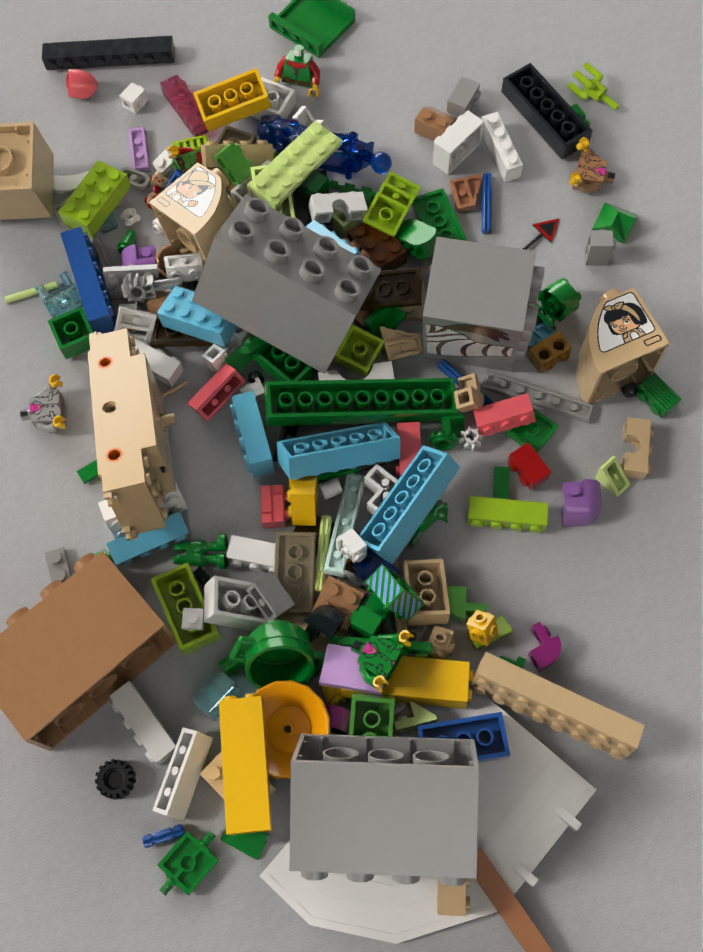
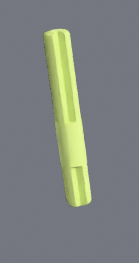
[314,515,332,592]

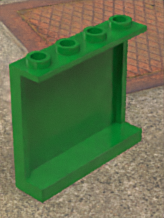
[268,0,355,58]

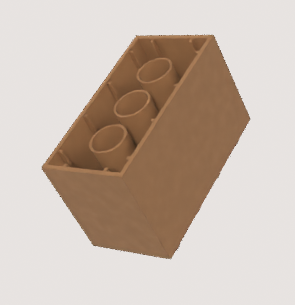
[0,551,177,751]

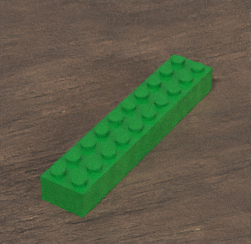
[264,378,459,426]

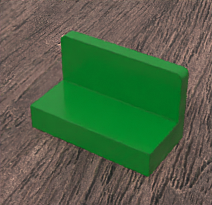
[363,308,407,339]
[221,829,270,860]

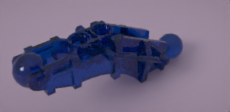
[256,114,392,180]

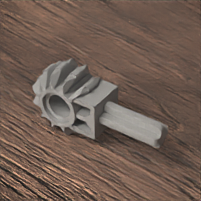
[121,272,182,304]

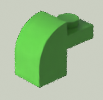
[447,586,486,623]

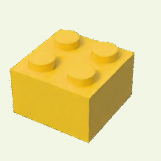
[287,475,318,526]

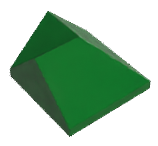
[592,202,638,244]

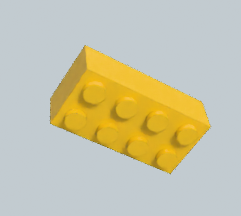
[193,68,272,132]

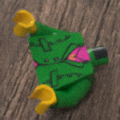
[351,630,414,693]

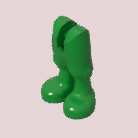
[173,533,229,570]

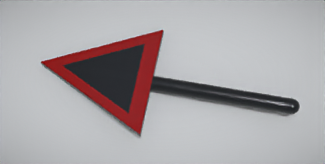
[522,218,559,250]

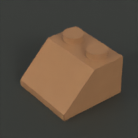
[414,106,457,141]

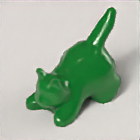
[410,500,448,548]

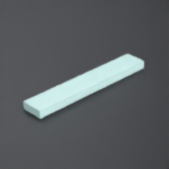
[323,474,365,577]

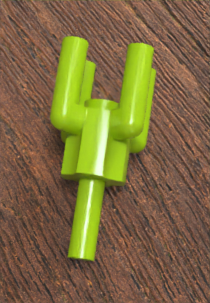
[567,62,620,111]

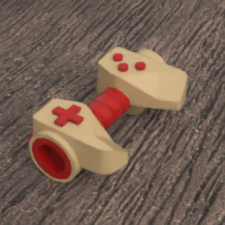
[144,172,170,210]

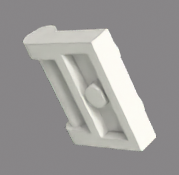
[114,306,157,345]

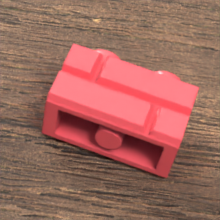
[260,485,290,529]

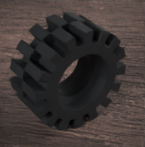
[95,759,136,800]

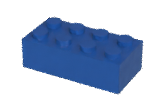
[417,712,511,763]

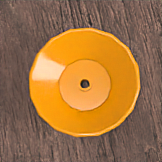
[255,680,331,779]

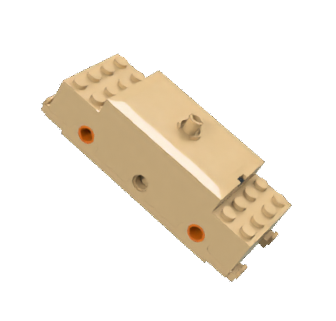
[88,328,177,541]

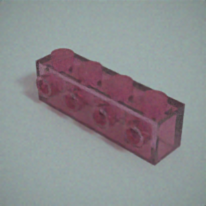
[160,74,208,137]

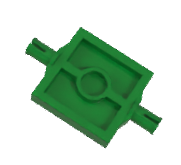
[157,831,219,896]

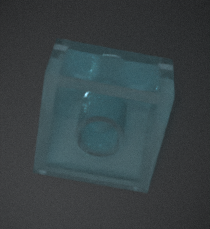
[192,670,241,721]

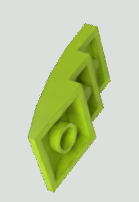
[362,171,421,238]

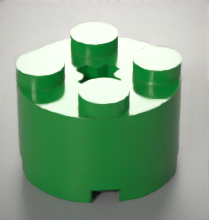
[538,278,582,322]

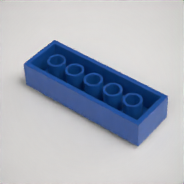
[60,226,117,334]

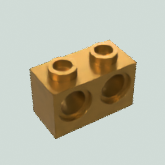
[527,331,572,373]

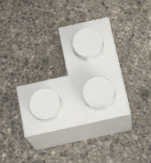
[364,464,398,516]

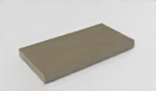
[274,531,316,613]

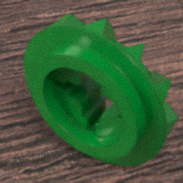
[429,431,459,450]

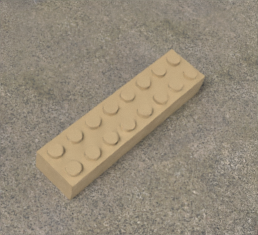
[469,652,645,760]

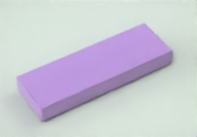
[128,127,151,172]

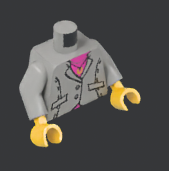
[20,374,66,434]

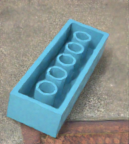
[277,422,400,480]
[359,446,460,564]

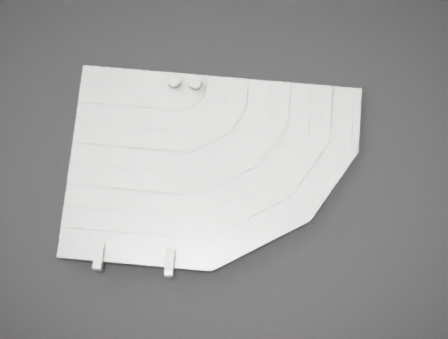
[260,682,597,944]

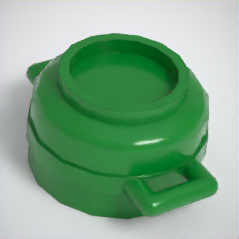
[229,620,325,689]

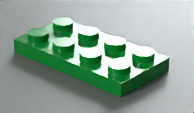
[412,188,467,241]

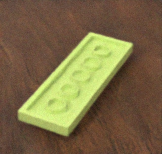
[247,121,343,209]

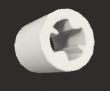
[319,477,343,500]

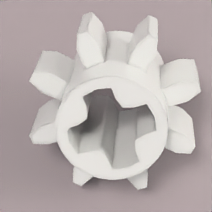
[459,427,483,452]

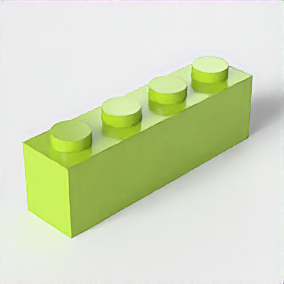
[467,496,548,533]

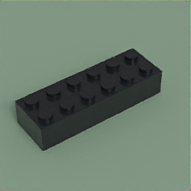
[501,63,593,160]

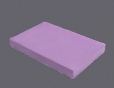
[319,644,383,695]

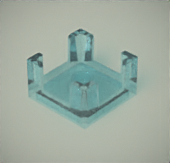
[35,271,83,318]

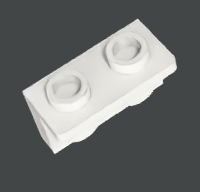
[164,253,203,282]

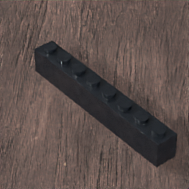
[42,36,175,70]

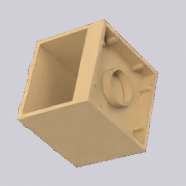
[0,122,54,220]

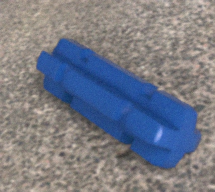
[142,824,185,848]

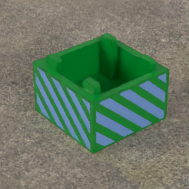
[365,564,425,621]

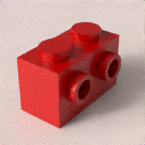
[508,442,552,491]

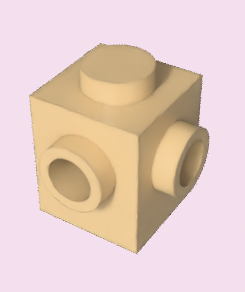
[428,625,455,660]

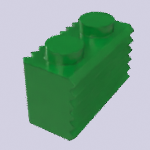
[636,373,682,418]

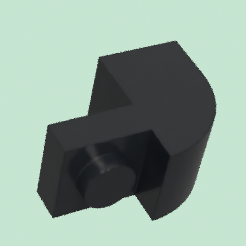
[304,605,347,643]

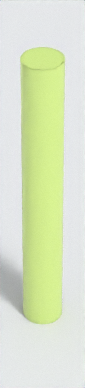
[4,281,58,303]

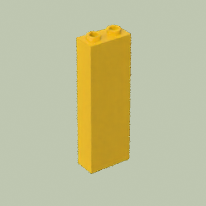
[341,656,473,709]
[219,693,273,835]

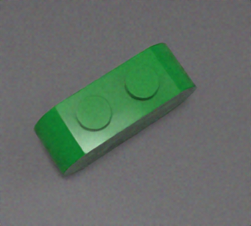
[395,219,439,259]

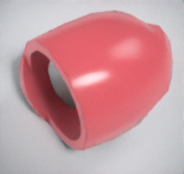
[66,69,98,99]

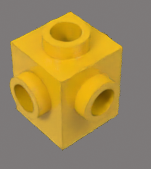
[467,610,498,646]

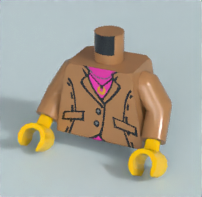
[569,137,616,194]

